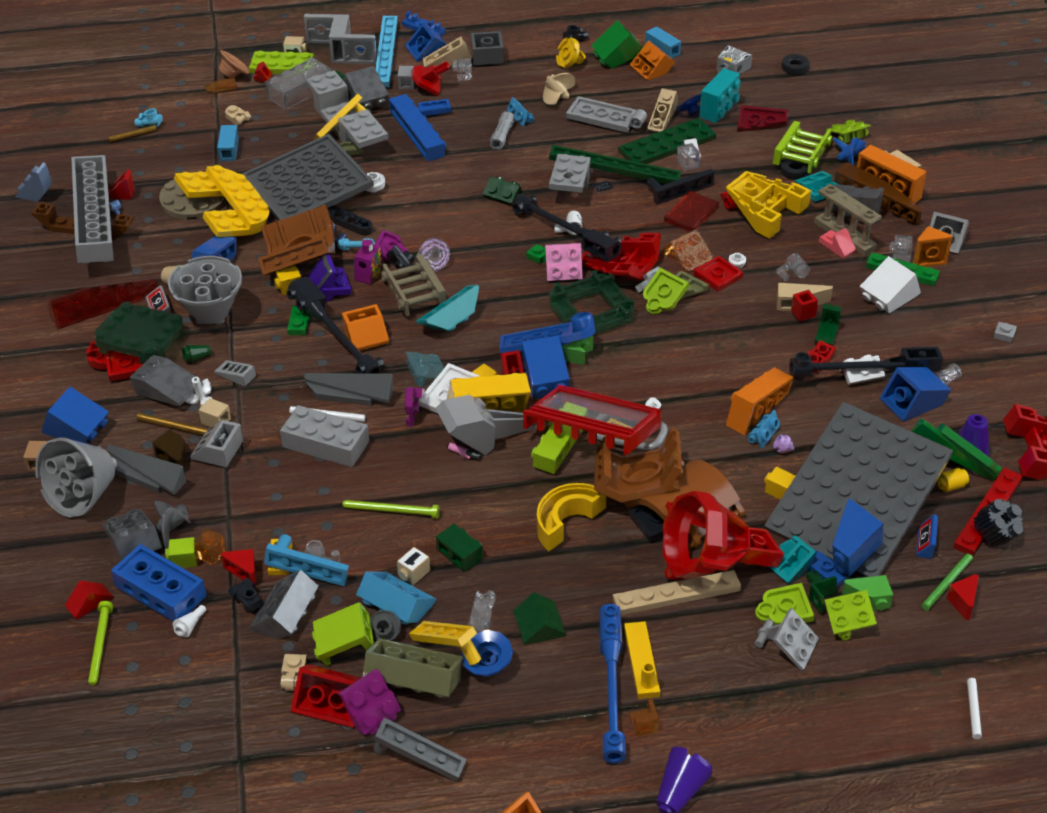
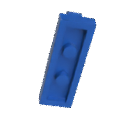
[402,11,445,36]

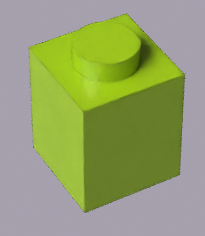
[165,537,197,568]

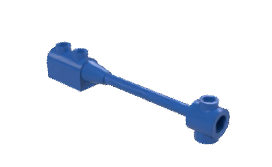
[599,604,626,764]

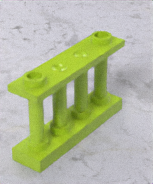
[773,121,833,173]

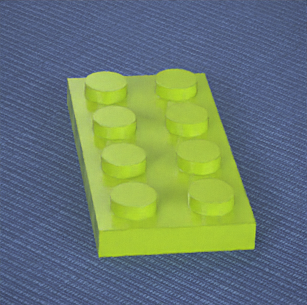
[249,51,315,75]

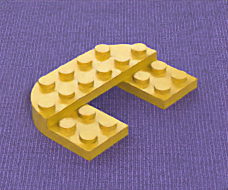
[174,165,269,237]

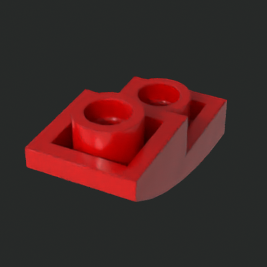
[807,340,836,373]

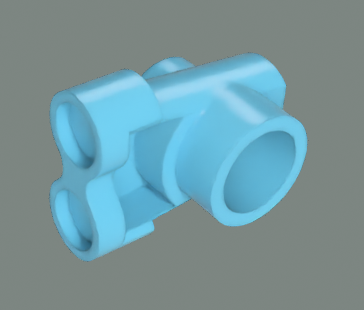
[135,108,163,127]

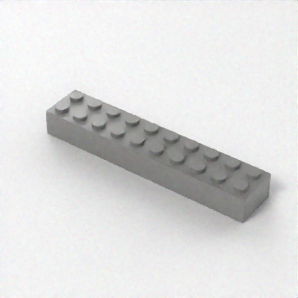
[71,155,114,264]

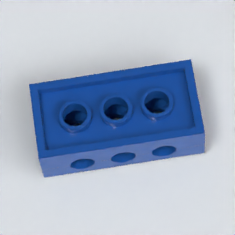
[111,544,207,621]

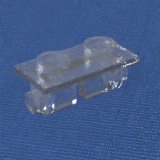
[468,590,497,632]

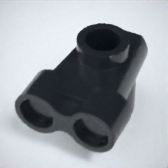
[563,25,589,41]
[386,245,415,269]
[228,578,263,613]

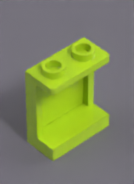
[312,602,374,666]

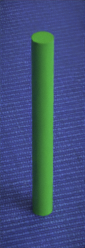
[921,554,973,611]

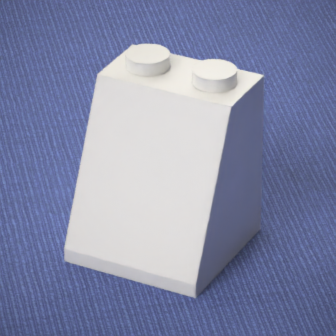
[860,256,921,313]

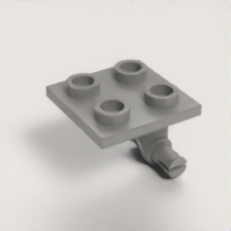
[754,608,819,670]

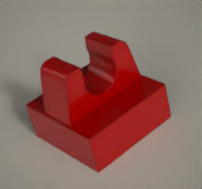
[253,62,272,84]

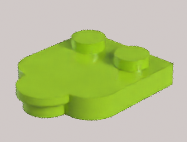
[643,268,690,315]
[755,583,814,626]

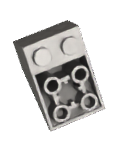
[102,509,162,561]

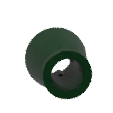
[182,345,211,363]

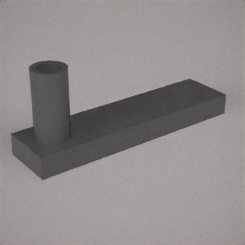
[373,718,467,781]

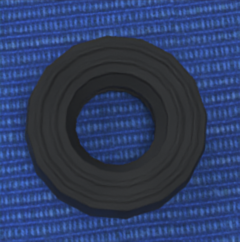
[781,54,809,75]
[780,159,809,180]

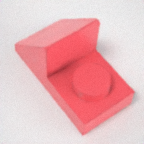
[819,228,856,259]

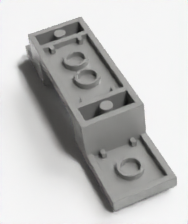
[306,70,388,148]

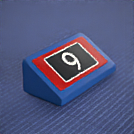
[916,514,938,559]

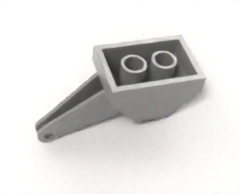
[435,395,537,455]

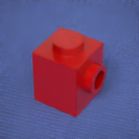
[791,290,818,321]

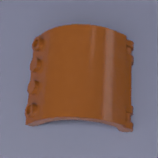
[624,460,745,553]

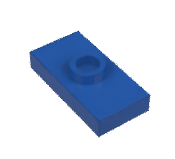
[418,99,451,116]
[809,551,849,587]

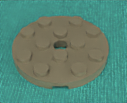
[159,180,227,220]

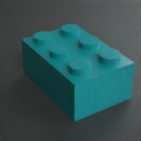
[699,68,741,123]

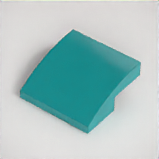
[795,171,839,202]

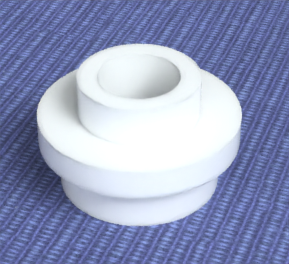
[729,253,746,269]

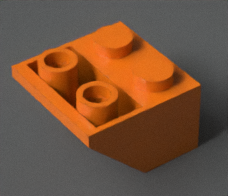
[630,40,675,81]
[342,304,389,351]

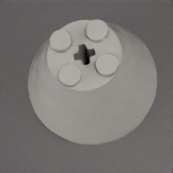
[168,256,242,324]
[36,438,117,517]

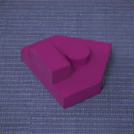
[375,230,408,261]
[405,387,425,426]

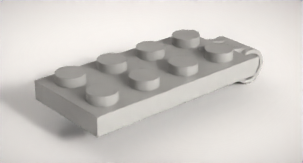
[566,96,647,133]

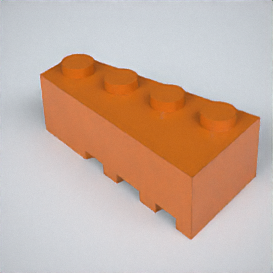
[726,367,793,436]

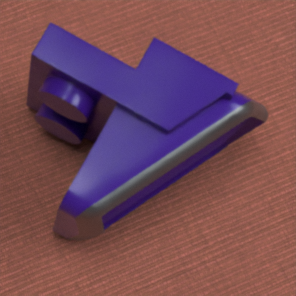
[307,254,351,301]

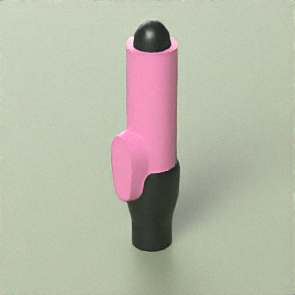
[446,443,482,460]

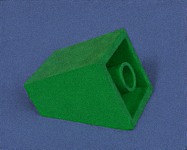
[591,20,643,69]

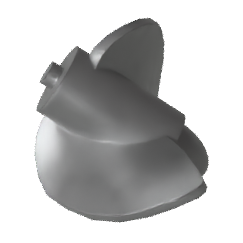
[154,501,191,549]

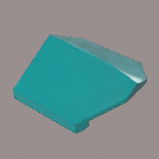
[768,535,817,584]

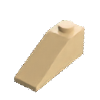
[423,37,472,68]

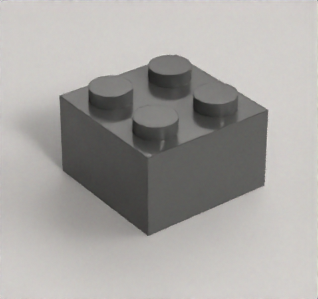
[471,31,504,66]

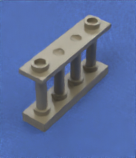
[814,184,882,256]
[381,254,446,316]

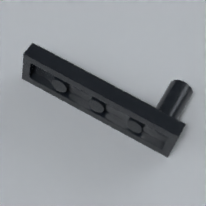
[646,169,715,205]

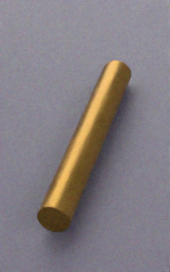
[108,125,157,143]

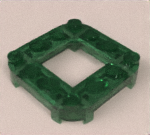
[549,270,634,335]

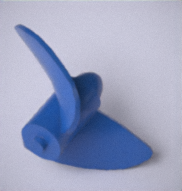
[833,137,866,165]

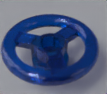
[676,94,701,115]

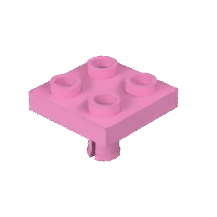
[545,243,582,281]

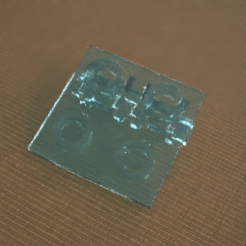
[405,352,444,386]

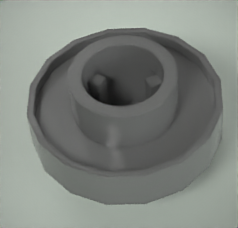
[370,610,401,641]

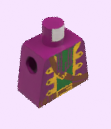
[354,239,385,285]

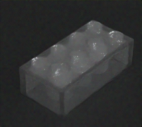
[265,58,333,110]

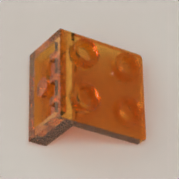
[662,229,714,273]

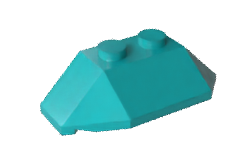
[416,285,479,332]

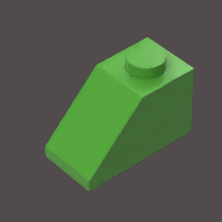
[842,575,893,610]

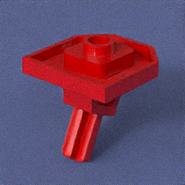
[411,61,451,96]

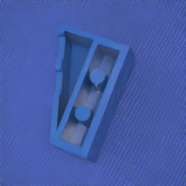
[191,235,236,261]

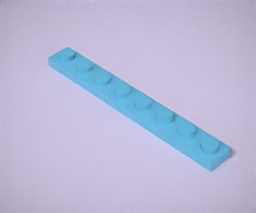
[376,16,398,87]

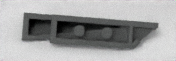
[304,373,394,406]
[107,445,186,495]

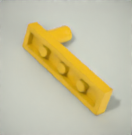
[313,94,366,140]
[409,621,481,665]
[624,621,660,699]

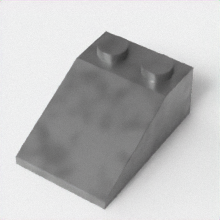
[130,355,203,406]

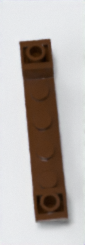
[32,203,134,240]

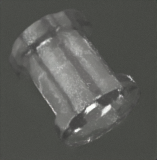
[936,363,962,386]

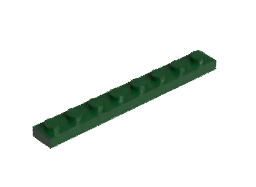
[549,145,681,184]

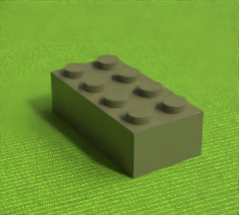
[363,638,464,697]

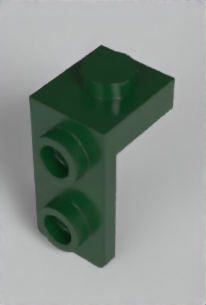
[814,303,842,346]

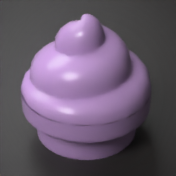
[773,434,794,454]

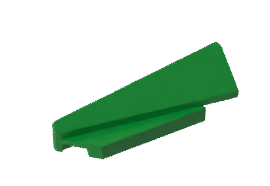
[911,418,1003,481]

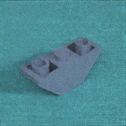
[15,162,53,202]

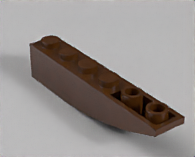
[834,162,922,226]

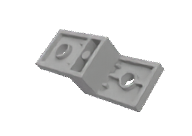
[549,154,593,193]

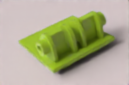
[826,120,871,143]
[825,590,877,640]

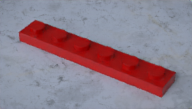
[953,467,1023,556]

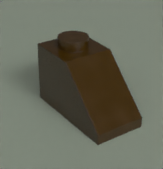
[152,430,186,469]

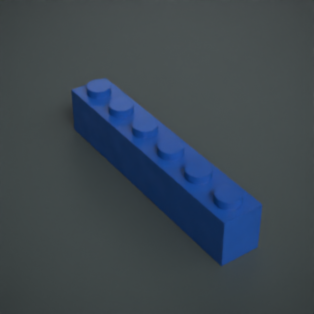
[389,94,446,162]

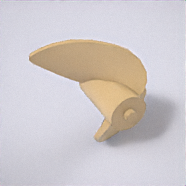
[543,73,575,105]

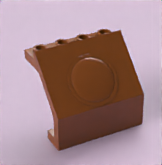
[258,204,335,275]
[594,428,683,503]

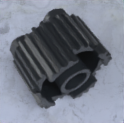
[973,499,1023,547]

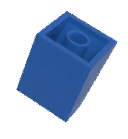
[522,336,570,399]
[880,367,951,421]
[42,387,109,444]
[832,499,883,577]

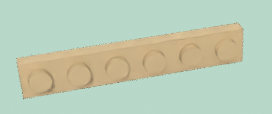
[613,570,741,615]

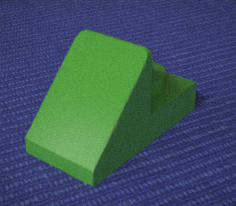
[561,335,593,365]

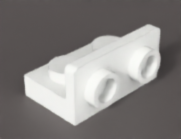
[839,355,885,385]

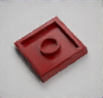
[693,256,744,292]

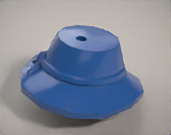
[462,630,513,676]

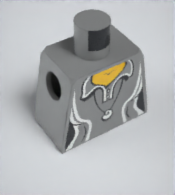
[717,45,752,74]

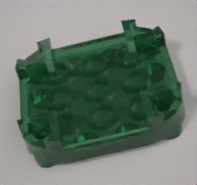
[95,302,183,364]

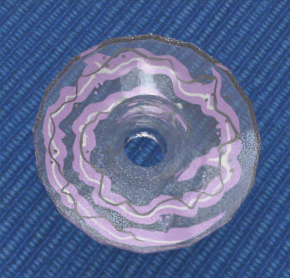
[418,238,450,271]

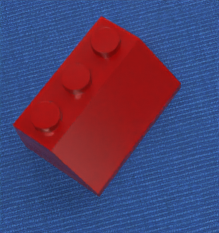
[290,664,362,728]

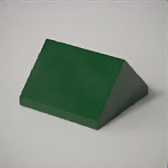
[513,592,566,646]

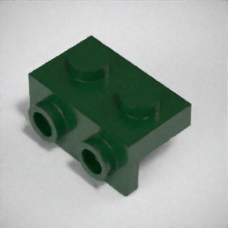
[482,176,523,205]

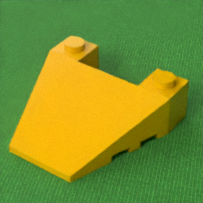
[726,171,811,239]

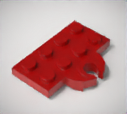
[86,321,145,381]

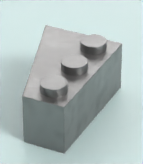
[831,185,884,223]

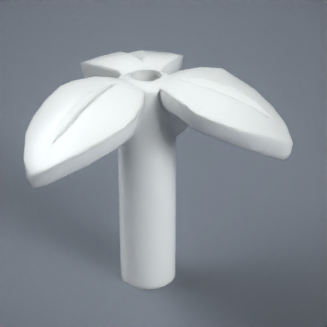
[185,377,213,405]

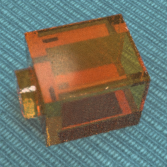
[194,528,227,565]

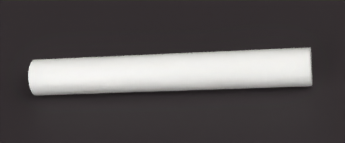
[967,678,982,739]

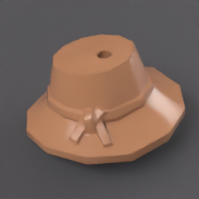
[219,50,250,79]

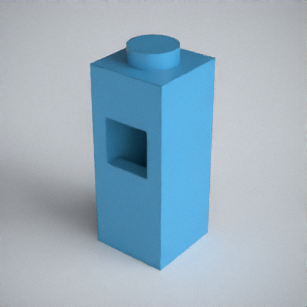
[645,26,681,59]
[217,125,239,161]

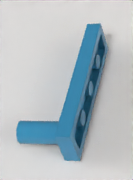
[264,534,349,586]

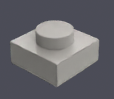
[994,322,1017,343]

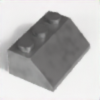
[248,570,318,639]

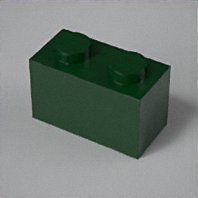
[436,523,483,572]

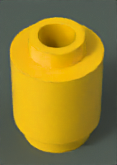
[937,468,969,492]

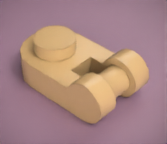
[225,105,251,126]

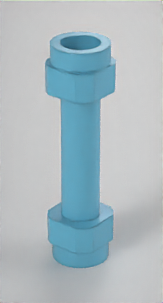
[337,238,375,251]

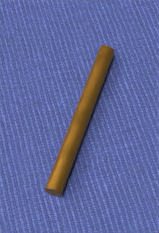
[136,413,207,436]

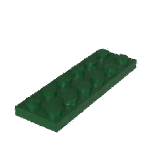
[618,118,716,164]

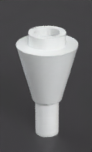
[173,605,206,637]

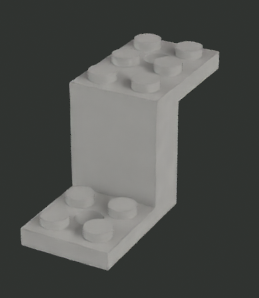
[304,14,377,64]

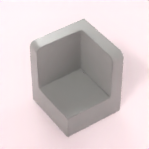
[398,66,414,89]

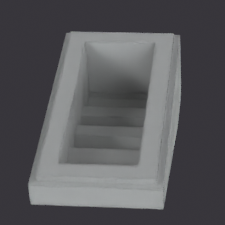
[214,360,256,387]

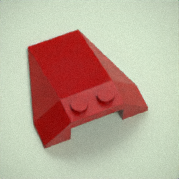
[582,233,661,281]

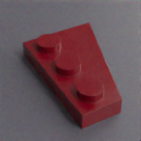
[737,105,788,132]

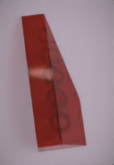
[47,279,158,330]

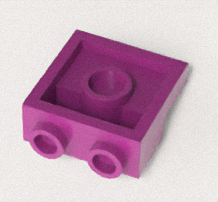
[339,669,401,735]

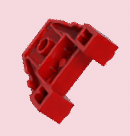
[1003,404,1047,480]

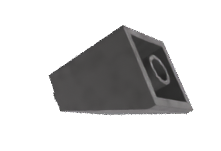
[344,66,389,110]

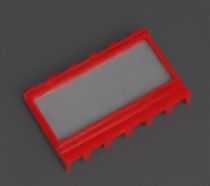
[523,384,661,455]

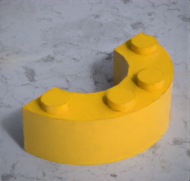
[537,483,606,552]

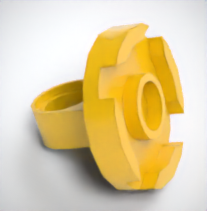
[556,37,586,68]

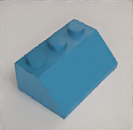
[356,571,437,625]

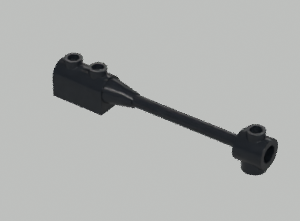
[512,194,622,262]
[287,277,385,374]
[789,347,943,381]

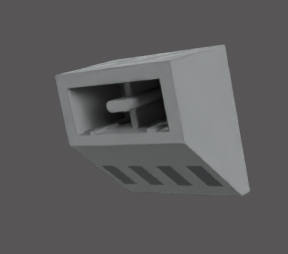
[190,420,243,467]

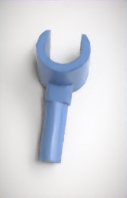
[110,200,122,215]

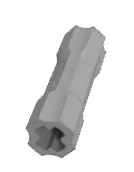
[490,111,514,150]

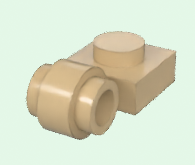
[281,654,307,691]

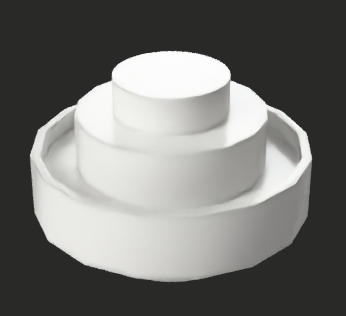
[366,172,385,193]

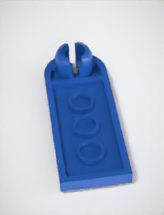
[499,312,596,353]

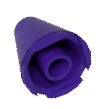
[955,414,990,468]
[656,747,713,813]

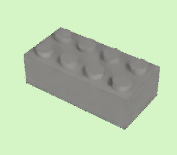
[280,405,369,467]

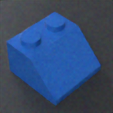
[405,22,447,62]

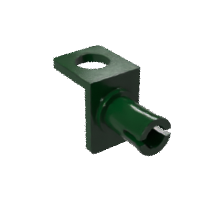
[806,569,837,613]

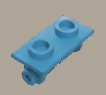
[507,97,534,127]
[748,410,780,449]

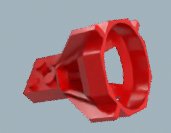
[663,491,784,580]

